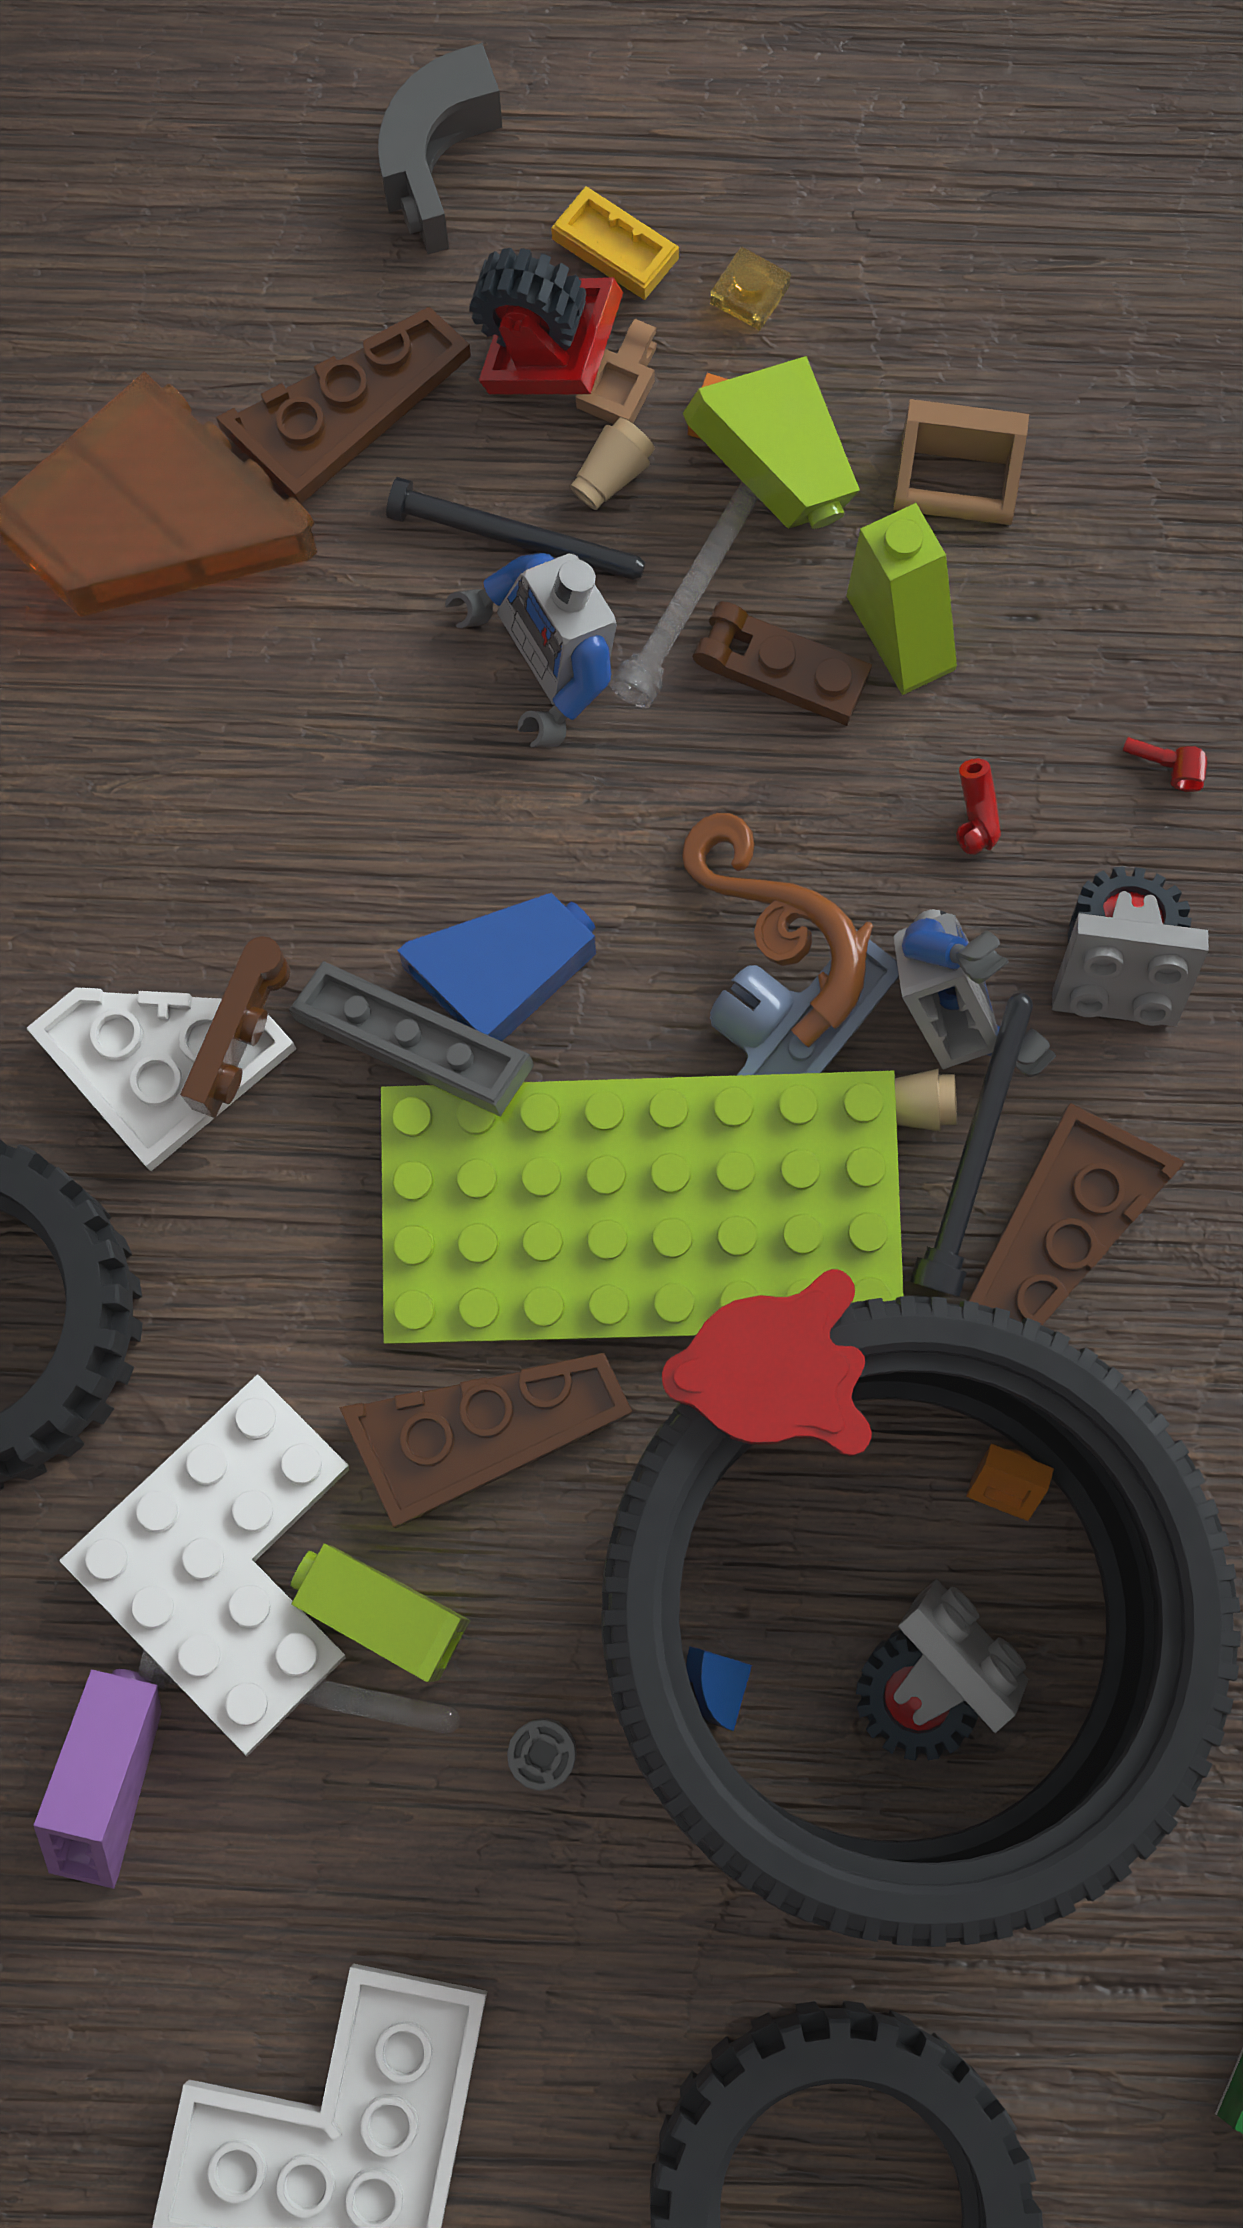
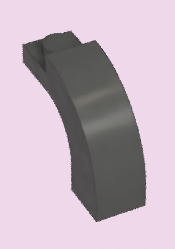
[378,43,503,255]

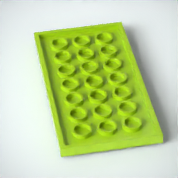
[381,1071,903,1344]

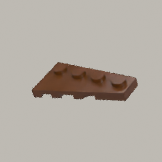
[216,307,471,506]
[967,1103,1185,1325]
[339,1353,633,1528]

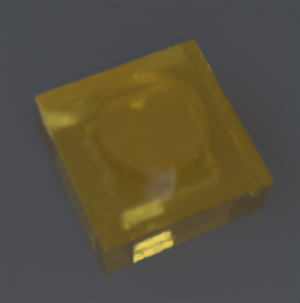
[711,246,791,331]

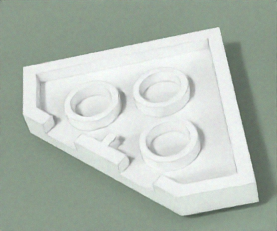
[27,987,297,1171]

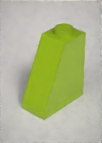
[683,356,860,529]
[846,503,957,695]
[290,1543,471,1682]

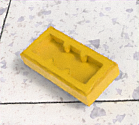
[551,186,679,300]

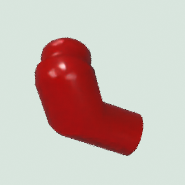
[956,758,1001,855]

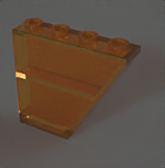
[0,371,318,617]

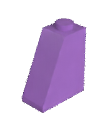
[33,1669,162,1889]

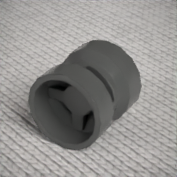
[507,1718,577,1791]

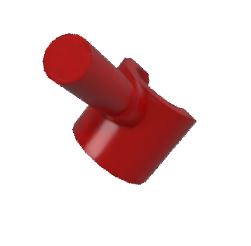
[1123,737,1207,792]

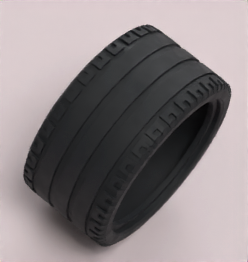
[601,1296,1241,1947]

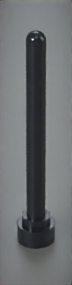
[910,993,1033,1297]

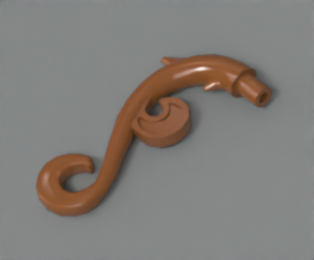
[682,813,873,1048]

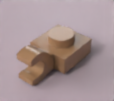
[576,319,657,424]

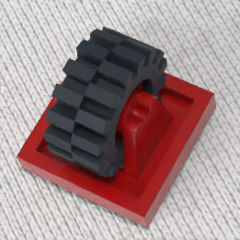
[469,248,623,394]

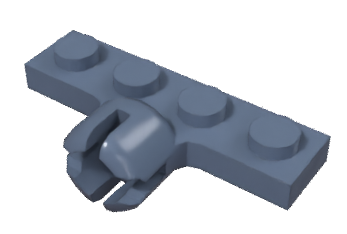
[710,929,899,1075]

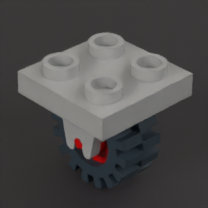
[1052,866,1209,1026]
[856,1579,1029,1761]

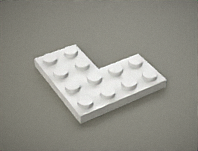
[59,1374,349,1757]
[152,1964,487,2228]

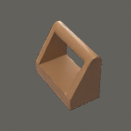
[893,399,1029,525]

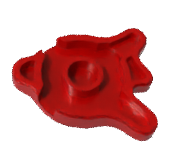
[662,1269,872,1456]

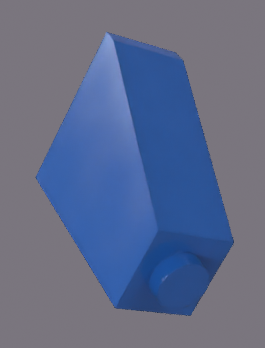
[397,893,596,1042]

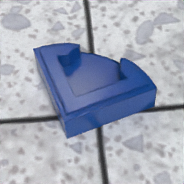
[686,1646,752,1731]

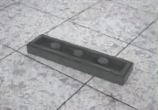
[289,961,534,1117]

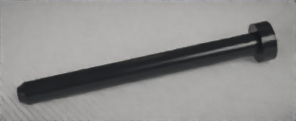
[386,477,646,580]

